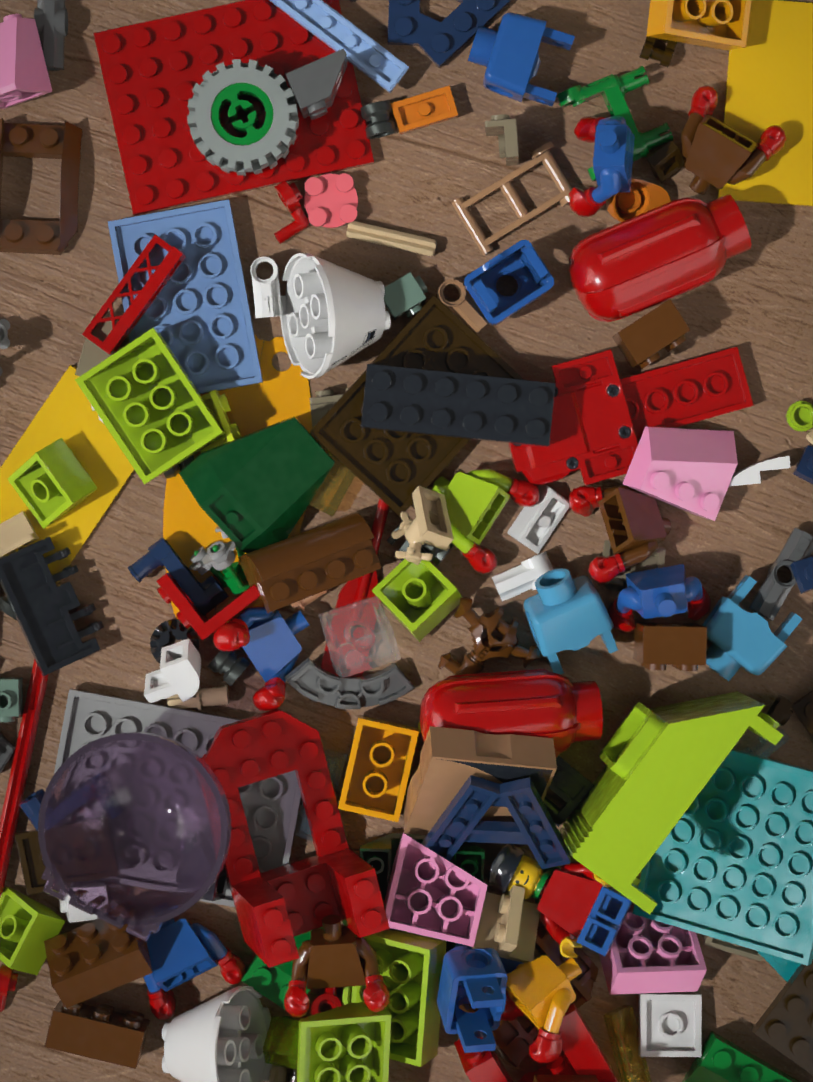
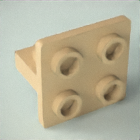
[472,885,540,963]

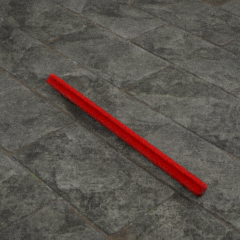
[0,658,49,895]

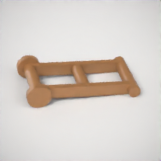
[451,141,573,256]

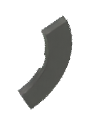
[285,657,415,710]

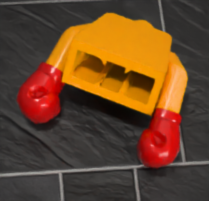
[500,955,582,1063]

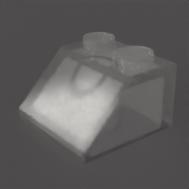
[318,596,401,678]

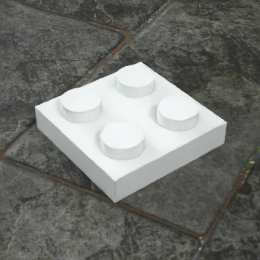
[638,993,702,1057]

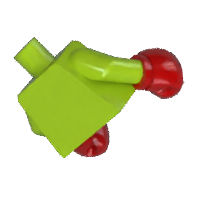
[432,469,540,574]

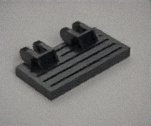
[0,537,104,676]

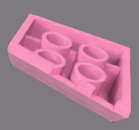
[623,426,738,521]
[384,833,488,947]
[599,905,707,995]

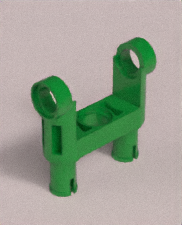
[556,66,674,182]

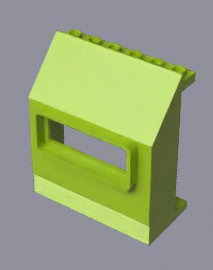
[559,691,784,915]

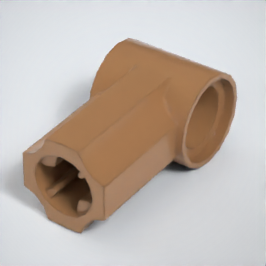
[436,279,488,334]

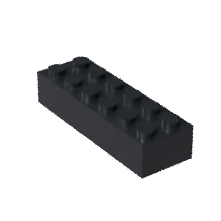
[361,364,556,447]

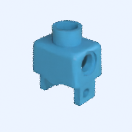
[523,568,618,675]
[702,575,803,682]

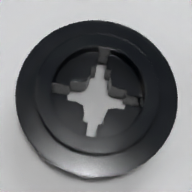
[150,619,199,663]

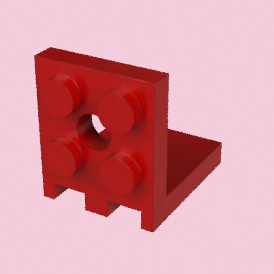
[157,573,261,640]

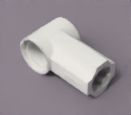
[250,256,283,318]
[492,552,554,601]

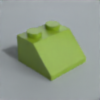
[8,438,97,529]
[372,559,463,642]
[0,887,65,976]

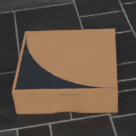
[403,726,557,835]

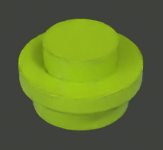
[786,401,813,432]

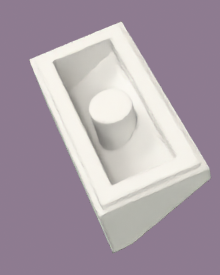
[507,484,570,554]

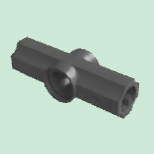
[34,0,68,71]
[749,528,813,621]

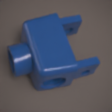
[468,12,575,107]
[464,240,554,325]
[437,946,508,1053]

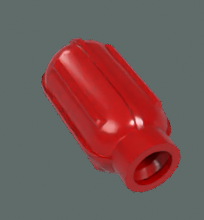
[569,194,752,322]
[420,669,603,758]

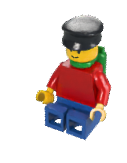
[488,844,632,958]

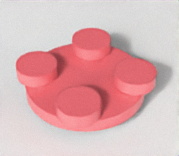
[304,173,358,228]

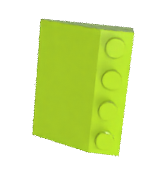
[75,328,225,485]
[342,930,447,1067]
[297,1002,391,1082]

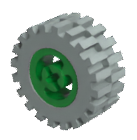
[187,59,299,176]

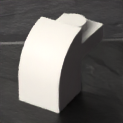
[144,638,201,703]

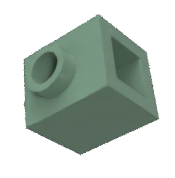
[384,272,428,320]
[0,677,23,722]

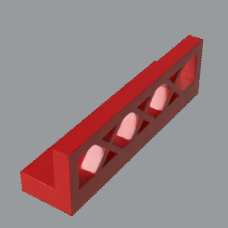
[82,234,186,355]

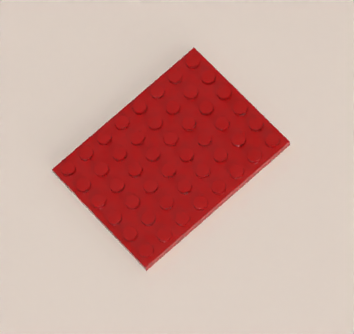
[94,0,374,216]

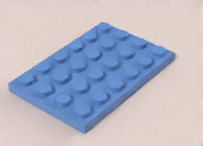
[108,199,263,394]

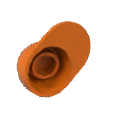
[606,177,671,222]

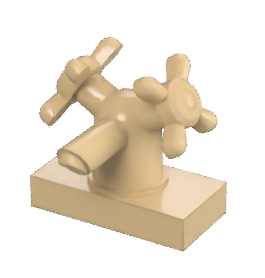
[391,486,454,565]

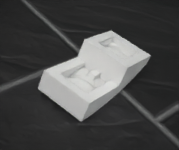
[729,456,791,486]

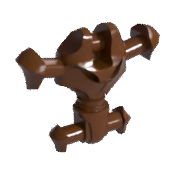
[438,597,541,675]

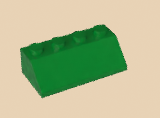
[682,1031,800,1082]

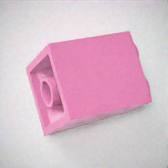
[0,14,52,109]

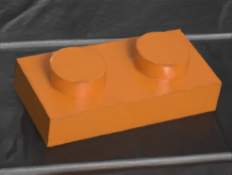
[390,85,458,135]

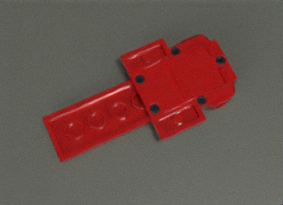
[508,347,754,486]

